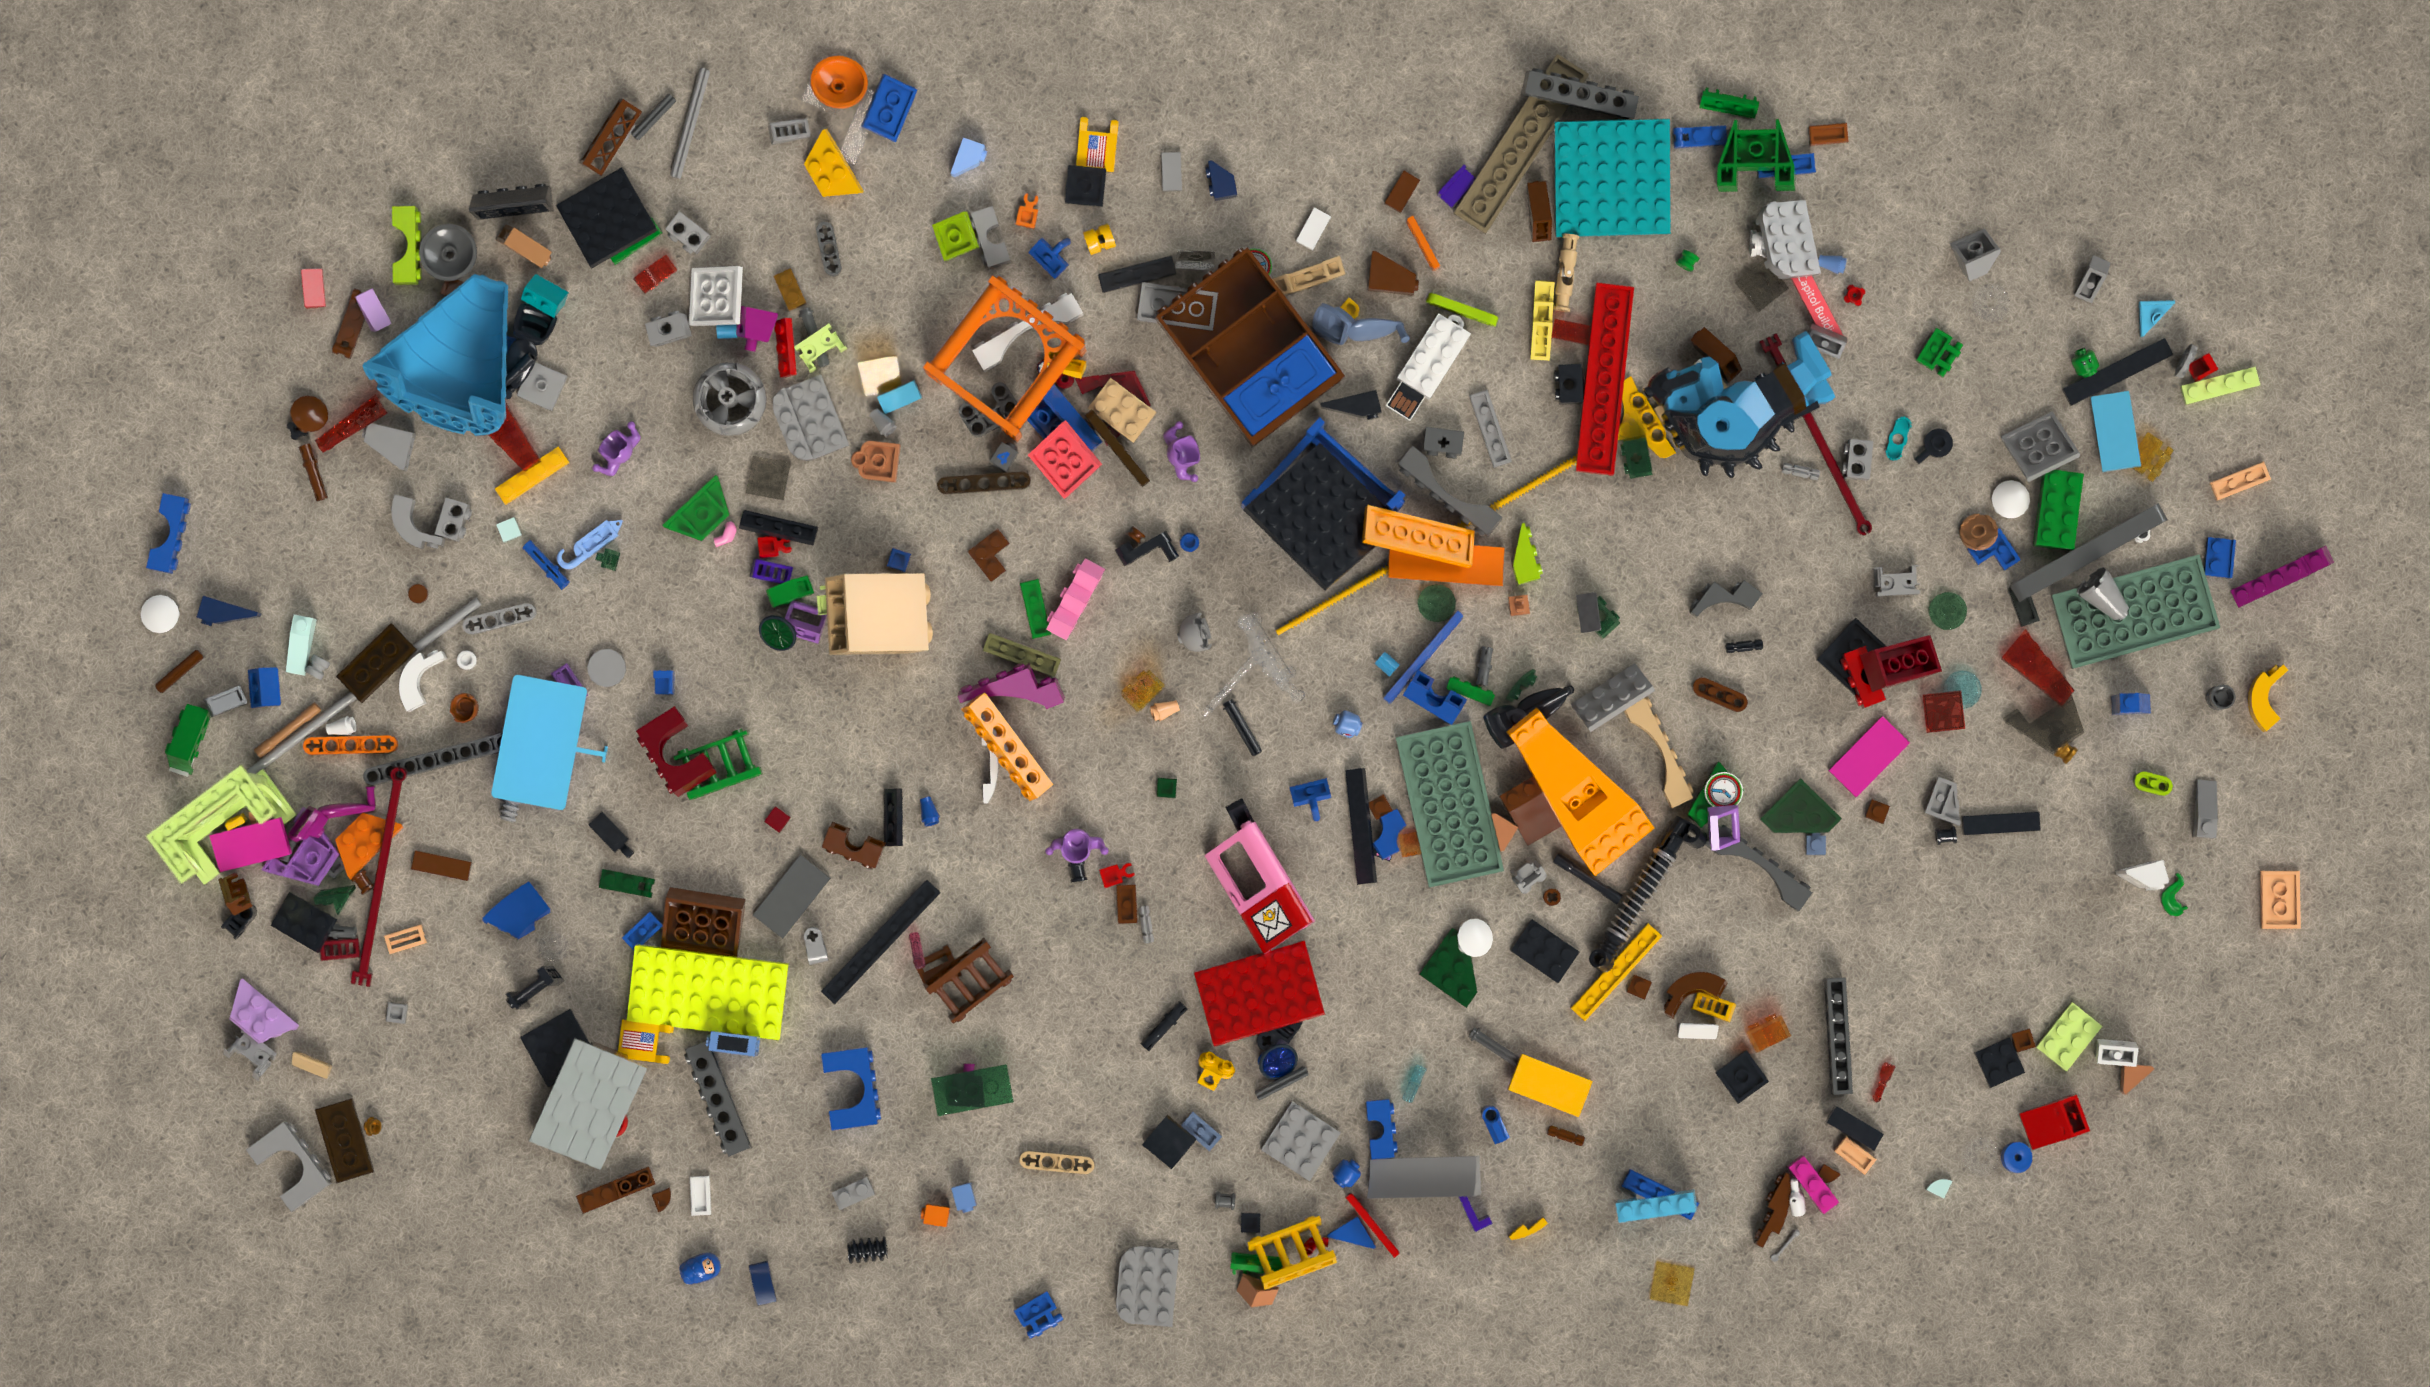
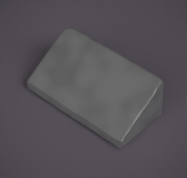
[1808,324,1848,359]
[1576,592,1601,633]

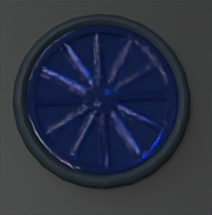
[1259,1044,1298,1080]

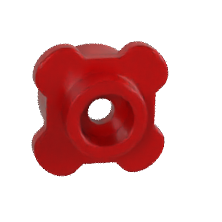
[1844,285,1865,306]

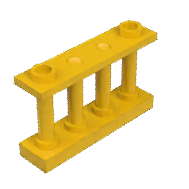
[1247,1216,1337,1290]

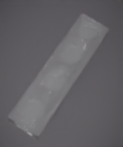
[840,88,875,166]

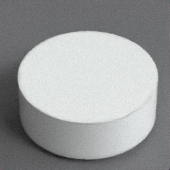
[457,651,477,670]

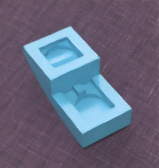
[877,380,922,414]

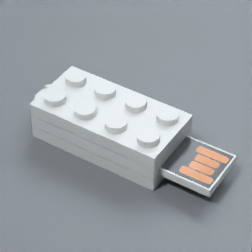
[1386,313,1471,421]

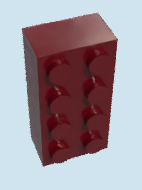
[1860,635,1942,692]

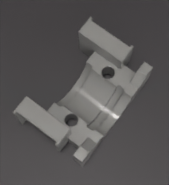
[1872,565,1920,597]
[223,1030,277,1081]

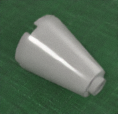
[2076,567,2129,620]

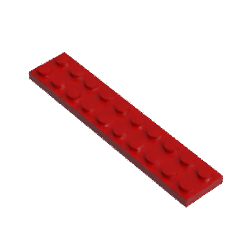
[1575,282,1634,476]

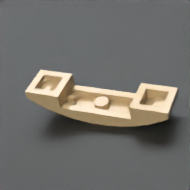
[1272,256,1346,296]

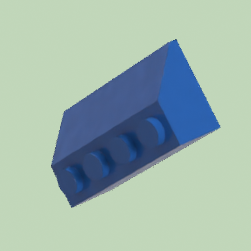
[1027,385,1103,452]

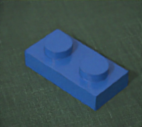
[622,912,663,950]

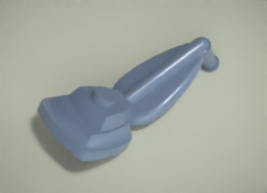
[1312,303,1410,345]

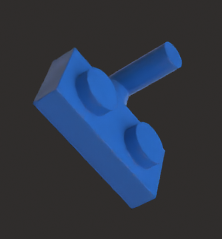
[1028,238,1071,279]
[1289,778,1332,821]

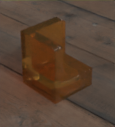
[1398,832,1421,857]

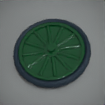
[759,615,796,651]

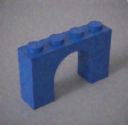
[821,1047,881,1131]

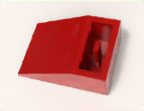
[2019,1094,2090,1150]

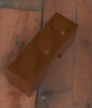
[822,822,886,868]

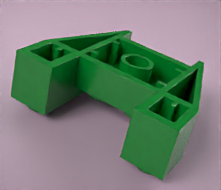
[1717,119,1796,192]

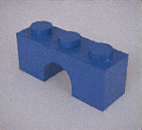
[1403,670,1467,725]
[1366,1099,1398,1160]

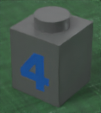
[990,442,1019,473]

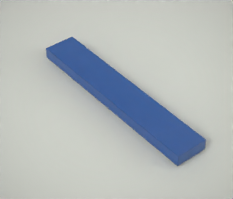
[1384,611,1463,704]

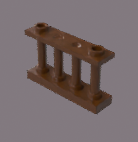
[923,938,1014,1024]

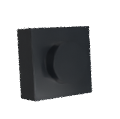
[1241,1213,1261,1233]

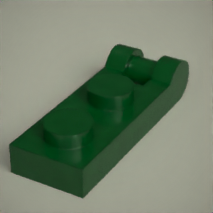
[599,869,655,898]

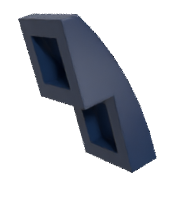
[749,1261,777,1306]

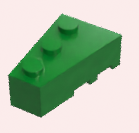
[165,704,210,775]

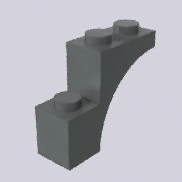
[1690,580,1763,618]

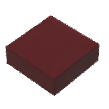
[764,806,791,833]

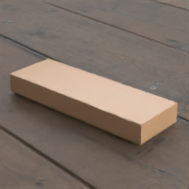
[2210,462,2271,500]

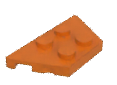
[335,813,403,880]

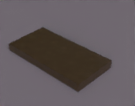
[336,623,417,703]
[315,1098,374,1184]

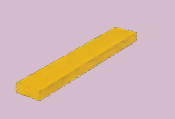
[1570,923,1662,1021]

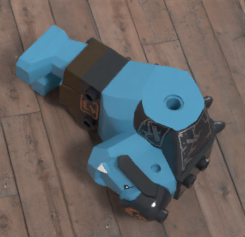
[1643,331,1835,478]

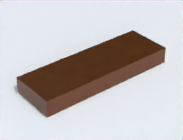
[411,851,472,881]

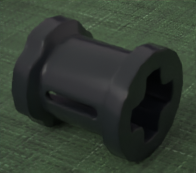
[1935,826,1957,845]
[1068,861,1088,883]

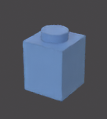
[951,1182,977,1213]

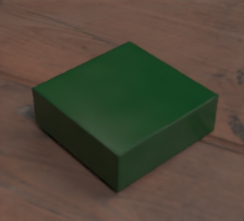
[1157,778,1177,798]

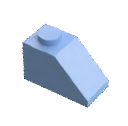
[950,137,988,177]

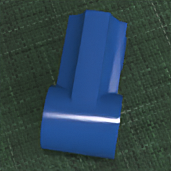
[1481,1105,1510,1144]

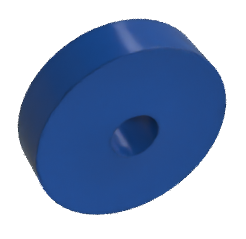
[2001,1142,2032,1173]

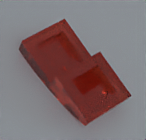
[633,255,677,294]

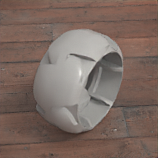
[693,362,767,436]

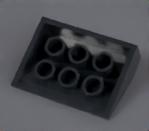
[469,184,554,220]

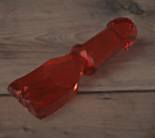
[1873,1062,1896,1103]

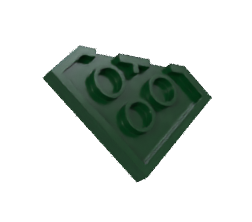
[1760,778,1842,833]
[1419,928,1477,1008]

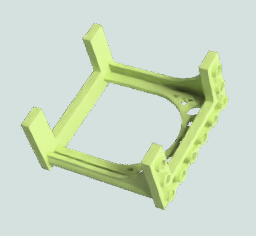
[146,765,297,885]

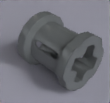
[1215,1191,1236,1210]

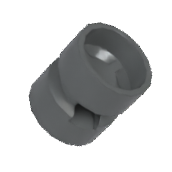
[2206,684,2236,711]

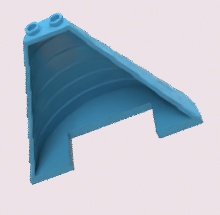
[362,274,508,436]

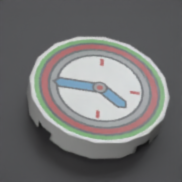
[1704,772,1743,807]

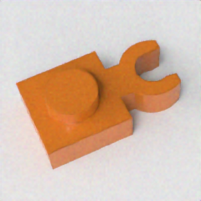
[1016,193,1039,229]

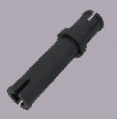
[1140,1001,1188,1051]

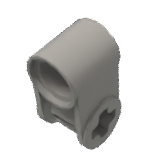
[804,927,829,965]

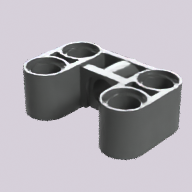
[959,382,1017,438]

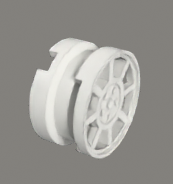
[1749,230,1766,257]

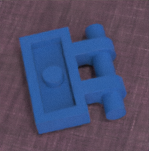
[1014,1291,1064,1339]

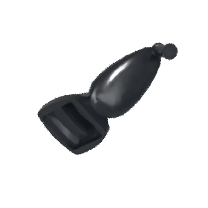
[505,304,557,399]
[1483,685,1574,749]

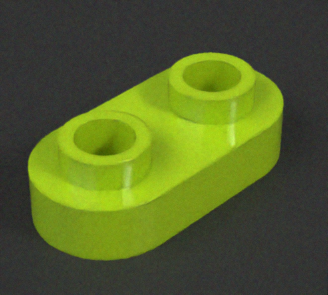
[2133,772,2173,796]

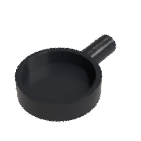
[1914,429,1953,465]

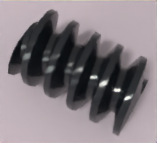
[847,1236,888,1264]

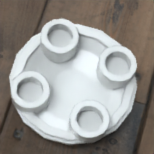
[1992,480,2030,518]
[141,595,180,633]
[1457,919,1493,957]

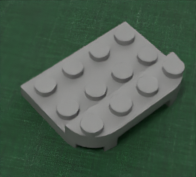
[1756,200,1821,279]
[773,374,850,461]
[1116,1246,1179,1327]

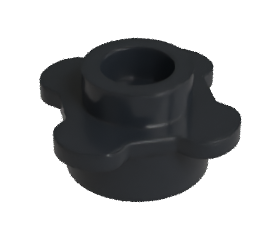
[287,422,309,440]

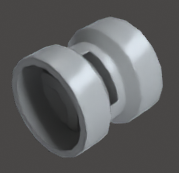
[304,654,331,680]

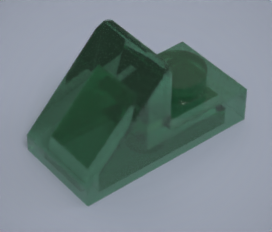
[313,885,356,915]

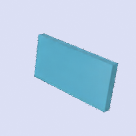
[2091,391,2141,472]

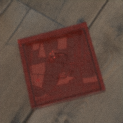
[1923,690,1965,733]

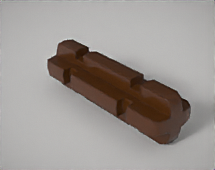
[1547,1125,1585,1146]

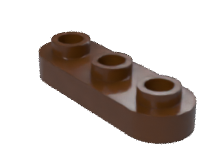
[1692,678,1748,712]

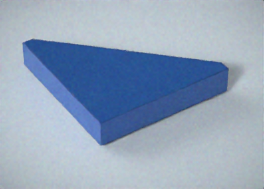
[1327,1216,1376,1249]

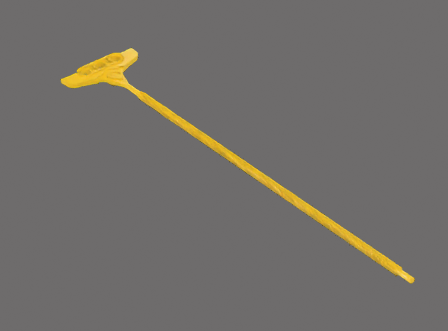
[1275,376,1676,635]

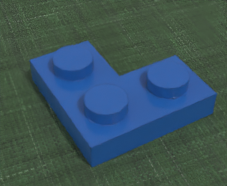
[1967,528,2021,571]

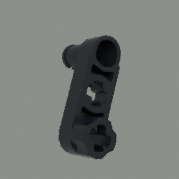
[1115,531,1179,567]

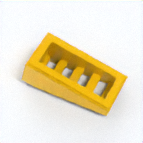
[1692,993,1736,1023]

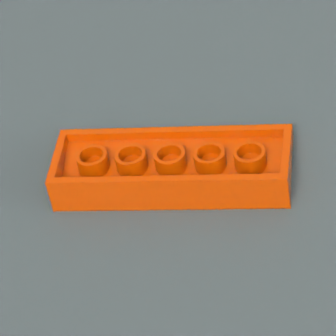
[1387,545,1505,586]

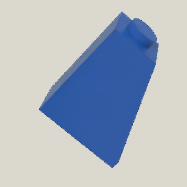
[2111,693,2151,715]

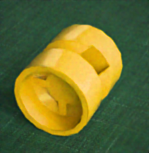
[1083,223,1116,255]

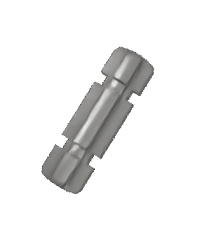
[1782,463,1820,480]
[1139,906,1154,943]

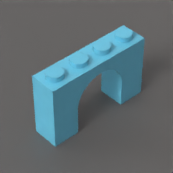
[1616,1189,1697,1223]

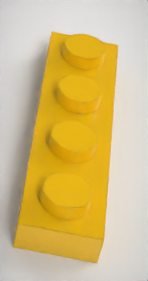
[495,446,570,505]

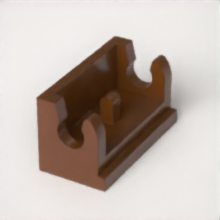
[218,873,253,916]

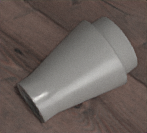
[869,408,897,437]

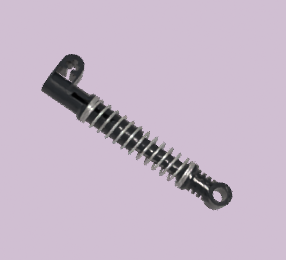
[1589,816,1707,973]

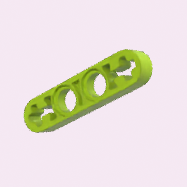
[1426,293,1499,327]

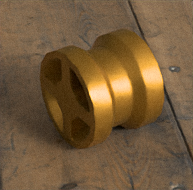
[2054,740,2078,764]

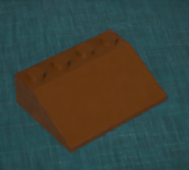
[1498,776,1561,846]
[661,887,746,957]

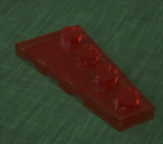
[315,394,388,452]
[2001,629,2075,706]

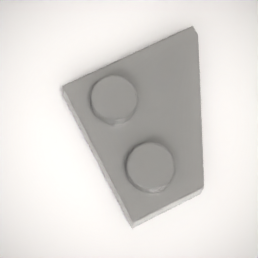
[1924,777,1961,826]

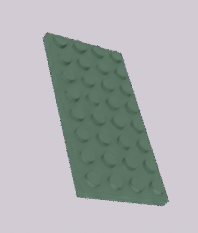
[2051,554,2220,669]
[1396,721,1504,888]

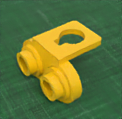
[1198,1052,1235,1091]

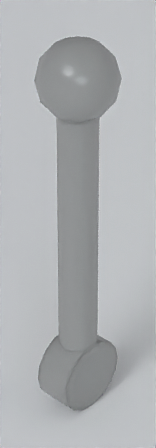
[1771,1229,1800,1262]

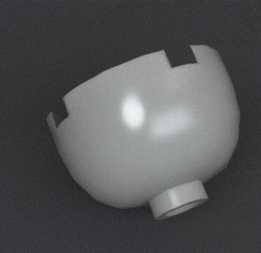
[1177,613,1212,652]

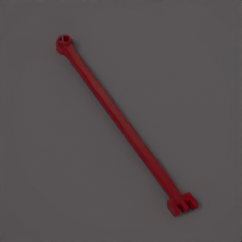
[1759,333,1872,536]
[351,767,407,987]

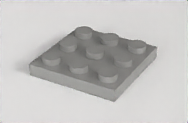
[2001,411,2080,482]
[1261,1101,1341,1181]

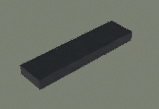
[1098,255,1177,293]
[739,510,818,546]
[1962,812,2041,835]

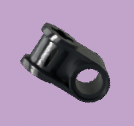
[221,905,257,940]

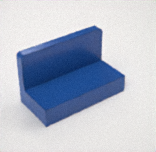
[248,667,281,708]

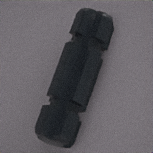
[1725,639,1763,653]

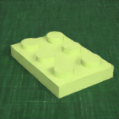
[2036,1002,2102,1071]

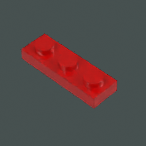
[774,318,797,378]

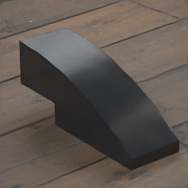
[1825,1105,1884,1151]

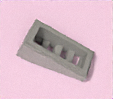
[768,118,811,145]

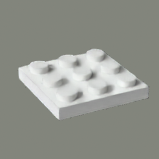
[689,266,743,326]

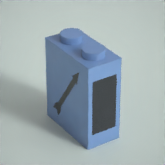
[706,1031,760,1056]

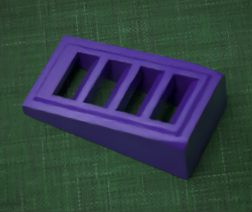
[750,559,793,584]

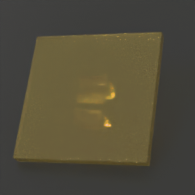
[858,355,902,396]
[1650,1261,1695,1306]

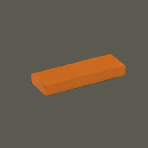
[1406,216,1440,271]

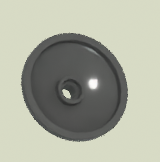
[419,224,477,281]

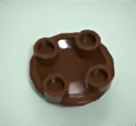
[290,395,328,433]

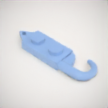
[557,520,623,569]

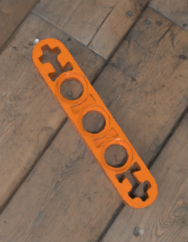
[303,735,398,755]

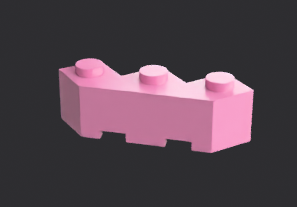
[1046,558,1105,640]

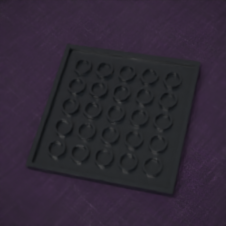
[1243,443,1388,591]

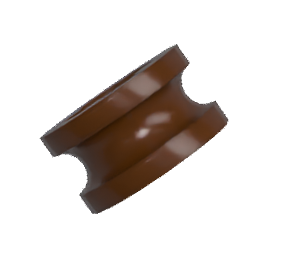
[1127,526,1146,544]
[1543,889,1561,906]

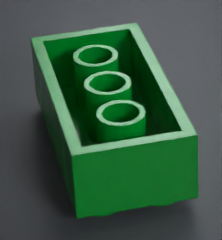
[2033,470,2084,551]

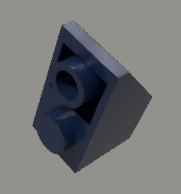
[1205,160,1237,201]

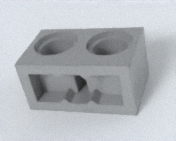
[665,211,711,255]
[1842,439,1873,481]
[435,498,472,542]

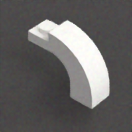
[399,650,447,712]

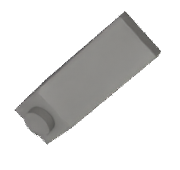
[2193,780,2218,839]

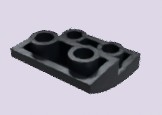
[1142,1115,1197,1169]

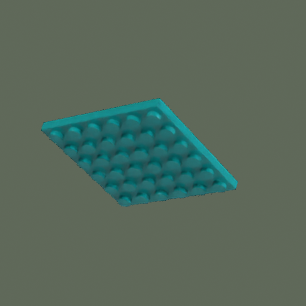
[1554,118,1671,237]

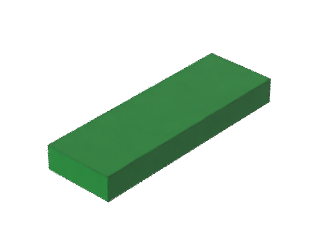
[1020,579,1051,639]

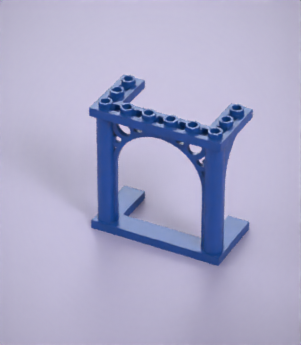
[1241,417,1405,512]

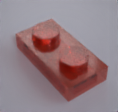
[1551,319,1591,345]

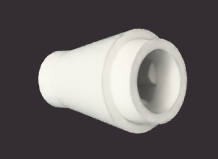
[326,716,356,735]

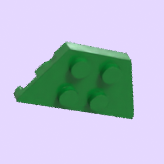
[662,475,730,541]

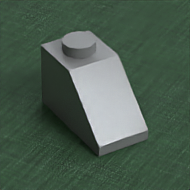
[2074,255,2110,303]

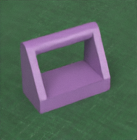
[785,600,827,644]
[1707,805,1740,851]

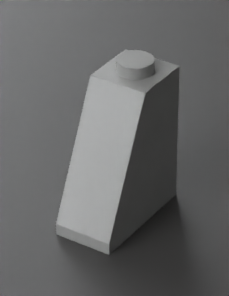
[362,423,416,472]

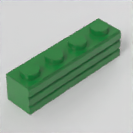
[1446,676,1495,706]

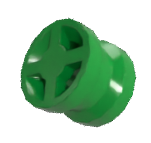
[1676,249,1700,272]

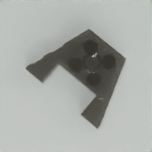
[2003,677,2084,754]

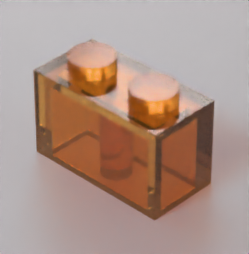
[1745,1013,1791,1053]

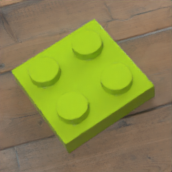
[932,211,979,261]

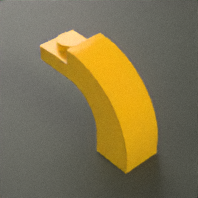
[2248,664,2288,732]

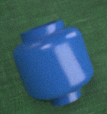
[1332,1159,1361,1188]

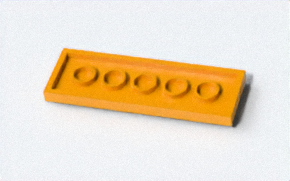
[1362,505,1475,568]

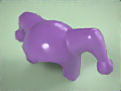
[592,421,641,476]
[1163,421,1200,482]
[1045,829,1109,863]

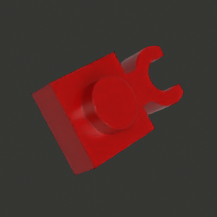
[757,536,792,558]
[1099,863,1135,888]

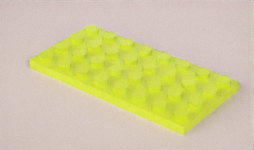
[627,944,789,1040]

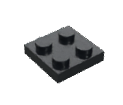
[1065,165,1107,207]
[1974,1037,2025,1088]
[1715,1050,1769,1104]

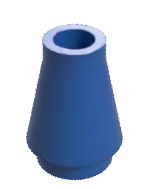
[920,797,940,827]

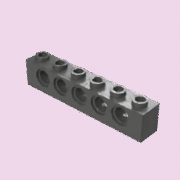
[1521,68,1639,120]
[1824,978,1853,1095]
[684,1041,751,1157]

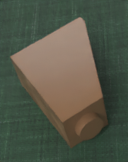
[496,225,552,268]

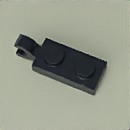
[588,812,634,858]

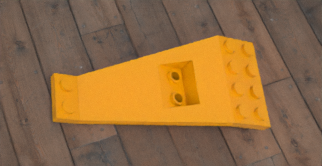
[1507,708,1655,876]

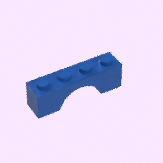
[146,493,191,574]

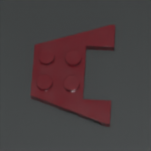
[1075,371,1151,446]

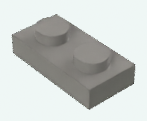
[832,1177,875,1210]

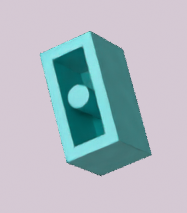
[521,274,569,318]

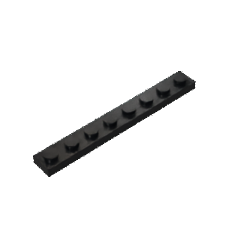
[821,880,941,1005]

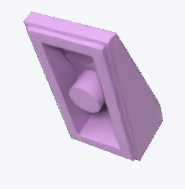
[355,288,391,332]

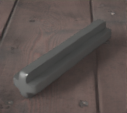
[631,94,676,140]
[1255,1066,1309,1100]

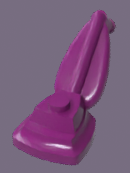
[288,786,376,842]

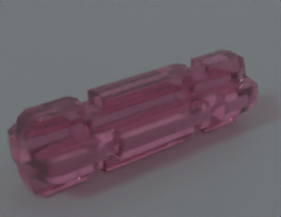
[909,932,925,969]

